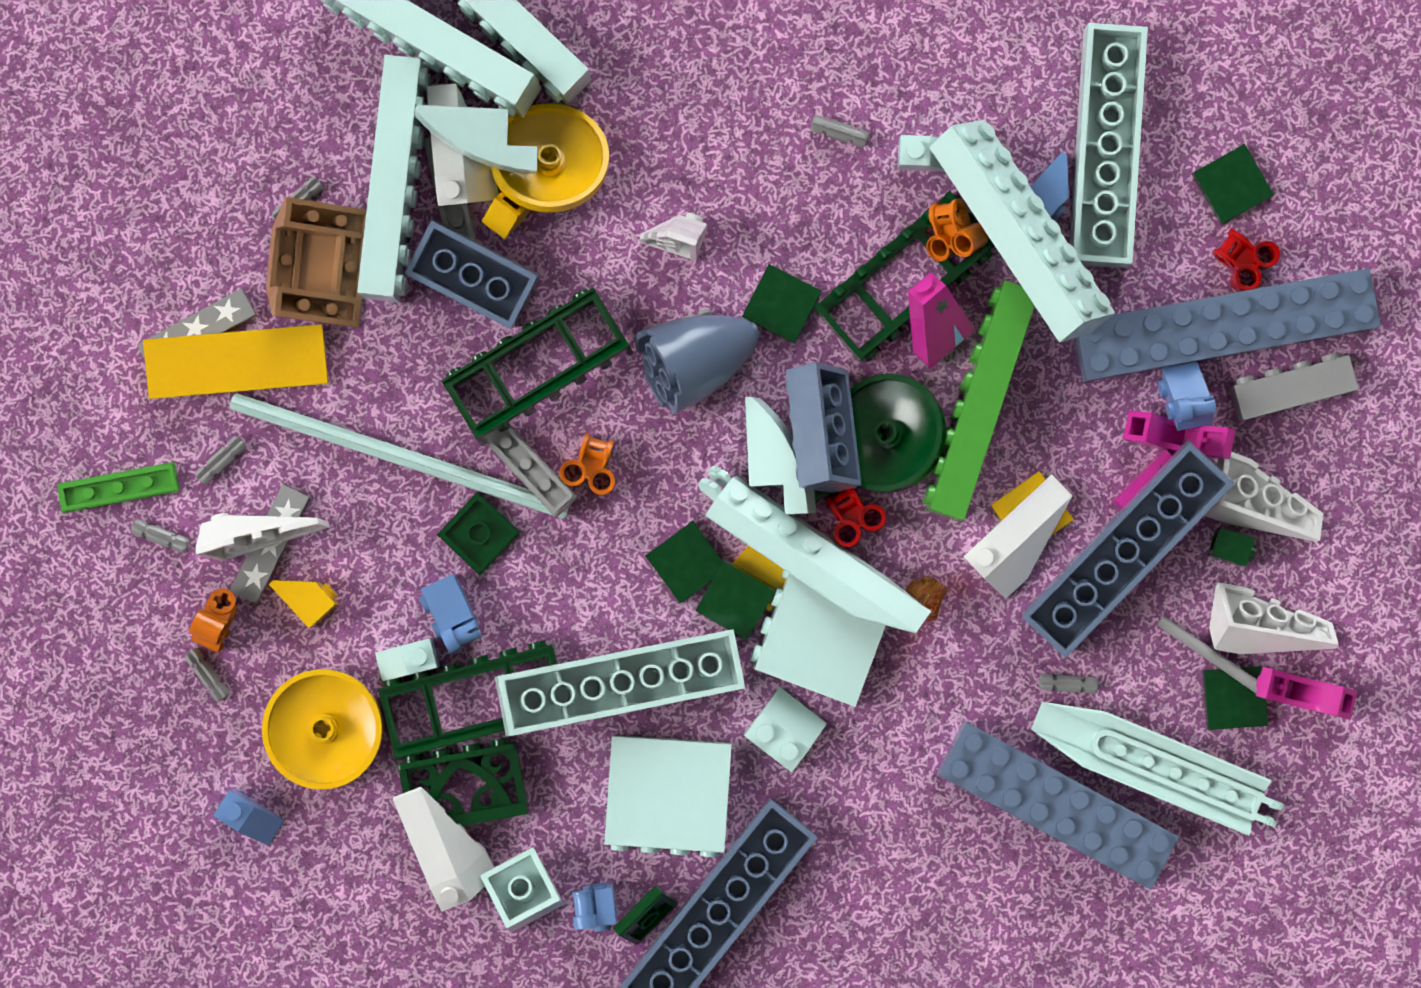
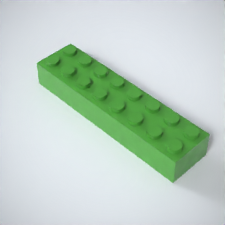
[922,280,1035,522]

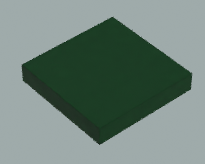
[1192,143,1274,225]
[742,264,821,344]
[437,492,521,575]
[645,521,723,603]
[695,559,777,640]
[1202,666,1268,730]
[612,886,679,945]

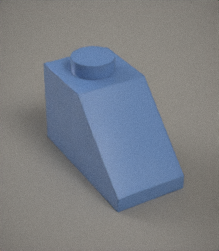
[1030,151,1069,221]
[213,788,285,846]

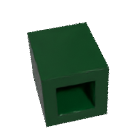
[1207,527,1257,567]

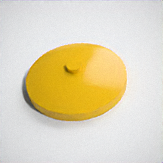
[491,103,609,213]
[262,669,383,789]

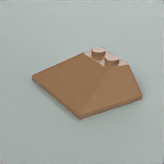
[266,197,367,328]

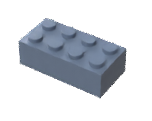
[404,220,541,329]
[786,362,862,493]

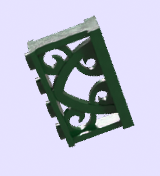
[397,737,530,826]

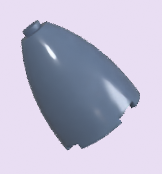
[635,315,760,415]

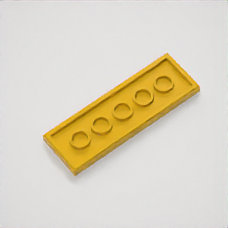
[143,324,329,399]

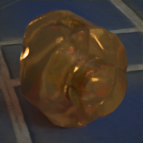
[906,576,950,622]

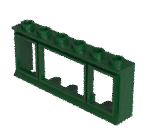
[813,190,995,362]
[441,287,633,446]
[377,640,558,759]

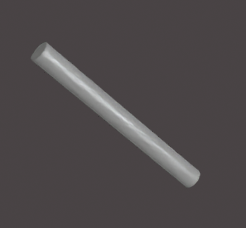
[1157,615,1257,693]

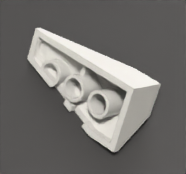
[427,83,499,206]
[640,213,707,261]
[1204,452,1323,542]
[964,475,1072,599]
[195,513,329,561]
[1209,582,1339,654]
[393,787,494,912]

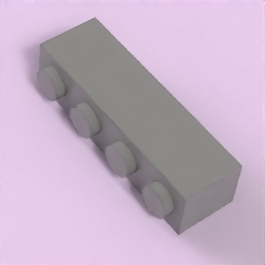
[1229,352,1359,422]

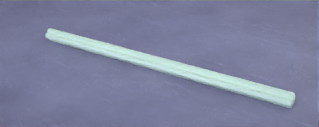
[230,393,569,519]

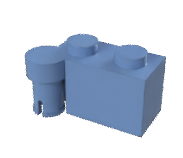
[1158,361,1216,431]
[419,574,482,654]
[572,882,618,932]

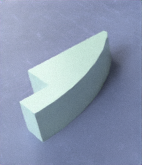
[415,105,537,174]
[745,397,817,515]

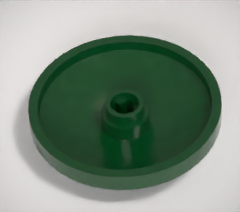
[850,373,946,493]

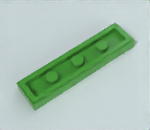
[57,462,180,513]

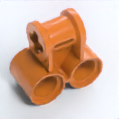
[926,198,989,262]
[560,432,616,496]
[189,588,237,653]

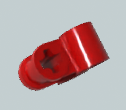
[1212,229,1280,292]
[824,488,886,549]

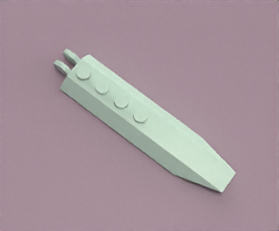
[698,465,931,633]
[1031,702,1284,836]

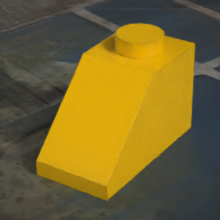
[481,192,531,240]
[269,580,339,628]

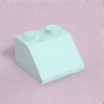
[744,687,827,772]
[480,847,564,933]

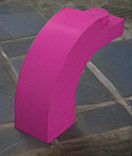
[1123,410,1236,460]
[1256,667,1358,720]

